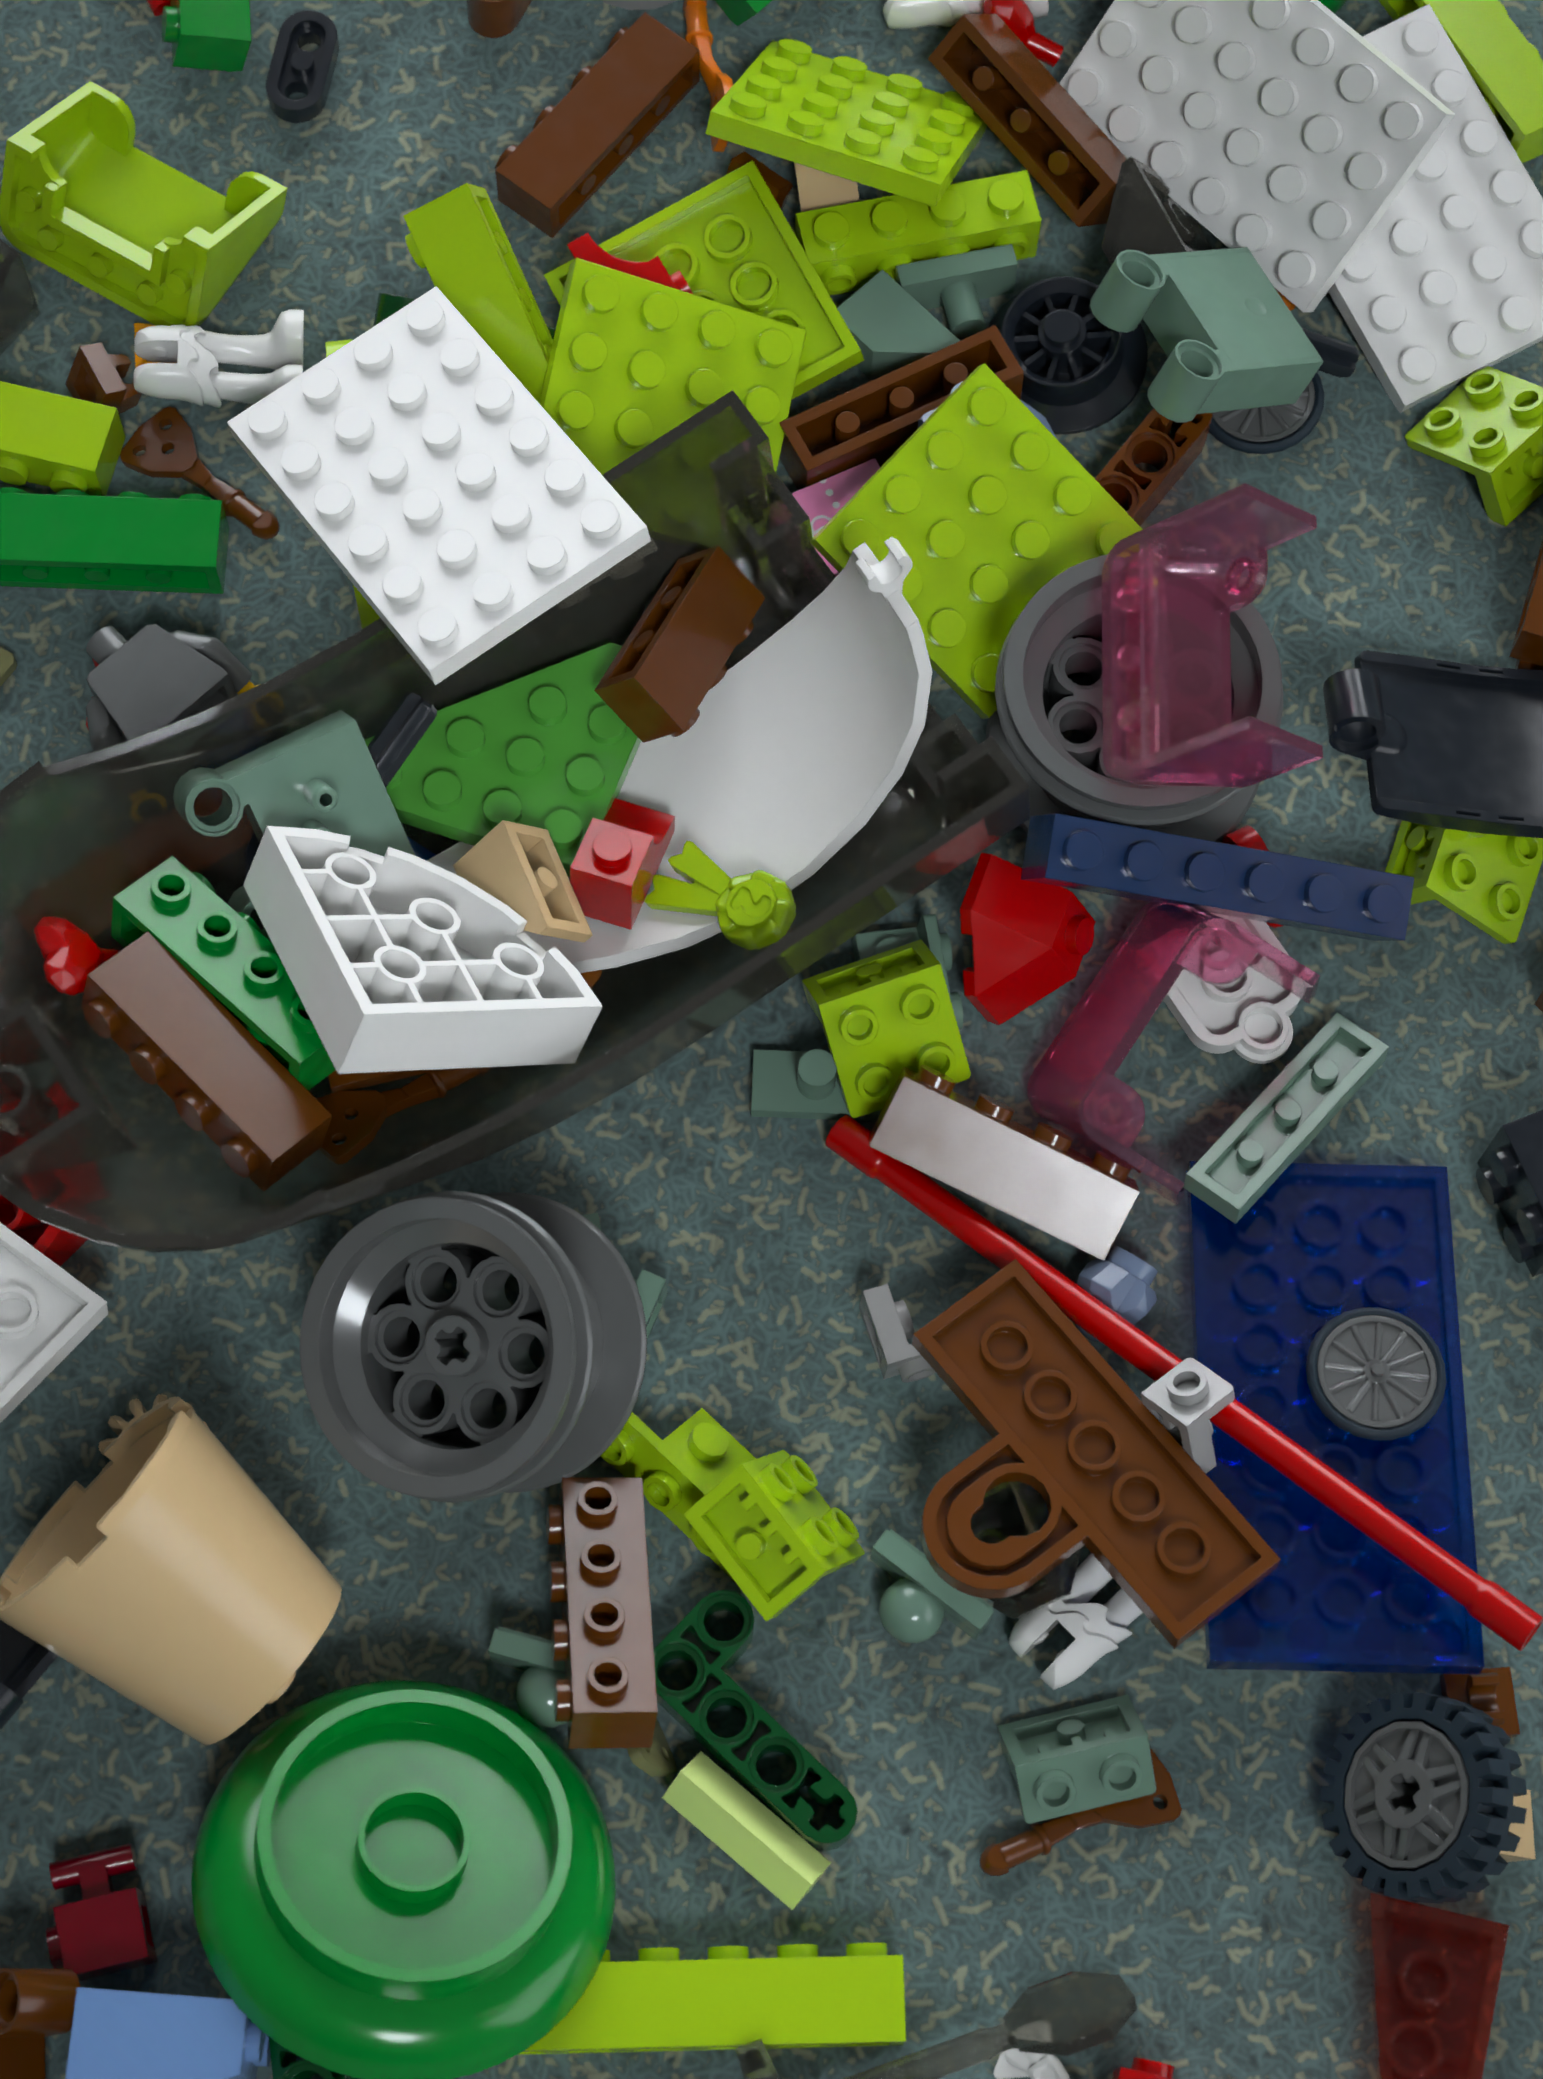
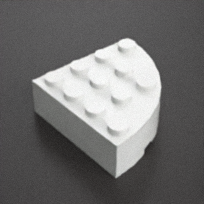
[243,826,603,1074]

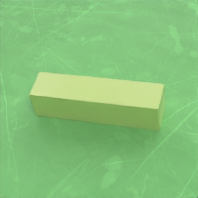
[662,1751,831,1910]

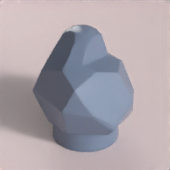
[1075,1245,1158,1341]

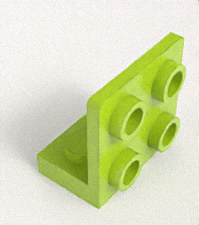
[1405,366,1543,527]
[1385,820,1543,944]
[801,939,971,1118]
[683,1450,865,1622]

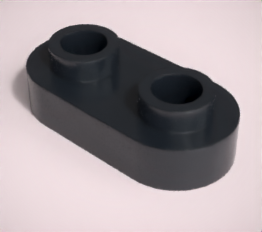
[266,11,339,123]

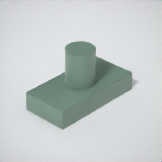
[895,244,1018,339]
[751,1049,879,1121]

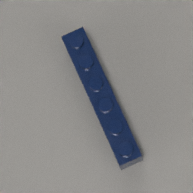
[1021,813,1415,941]

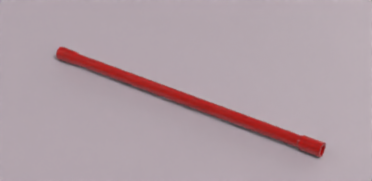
[825,1115,1543,1651]

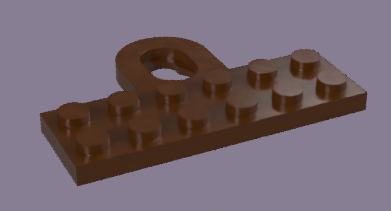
[912,1259,1281,1649]

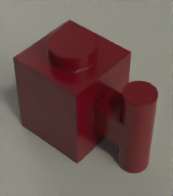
[46,1843,158,1981]

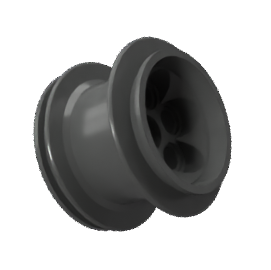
[986,551,1283,843]
[300,1191,647,1503]

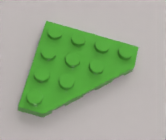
[365,643,641,877]

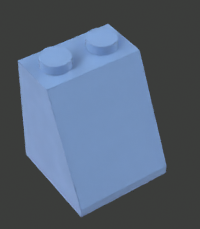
[65,1987,271,2079]

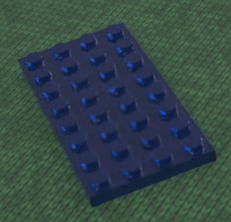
[1186,1161,1485,1674]

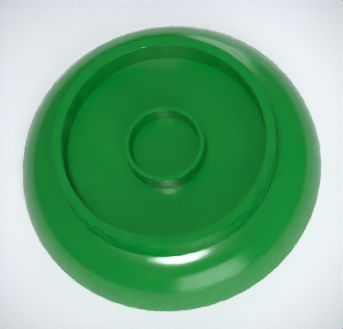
[191,1680,616,2079]

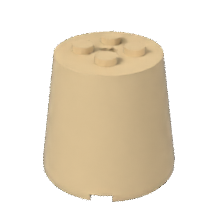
[0,1396,342,1745]

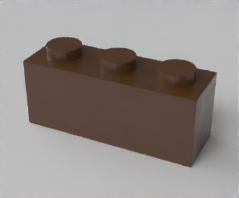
[594,545,765,743]

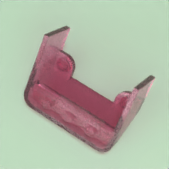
[1102,483,1323,788]
[1027,902,1320,1205]

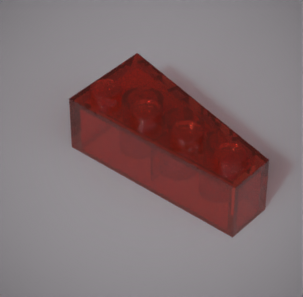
[1367,1893,1510,2079]

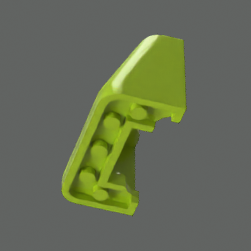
[0,81,288,326]

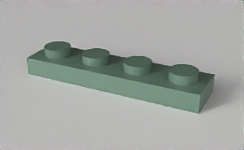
[1183,1012,1389,1224]

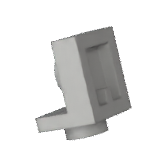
[859,1283,936,1383]
[1141,1357,1235,1474]

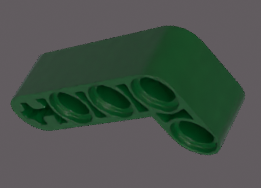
[654,1590,858,1851]

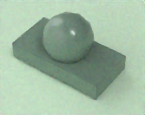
[870,1529,994,1644]
[488,1626,567,1728]

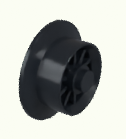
[988,277,1148,435]

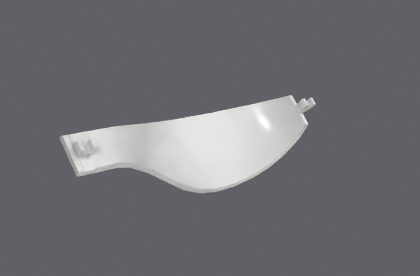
[427,537,932,973]

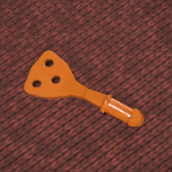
[683,0,733,152]

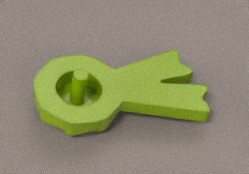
[644,840,796,950]

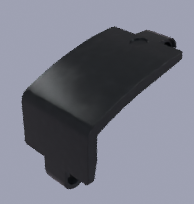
[1323,650,1543,838]

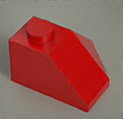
[960,853,1096,1025]

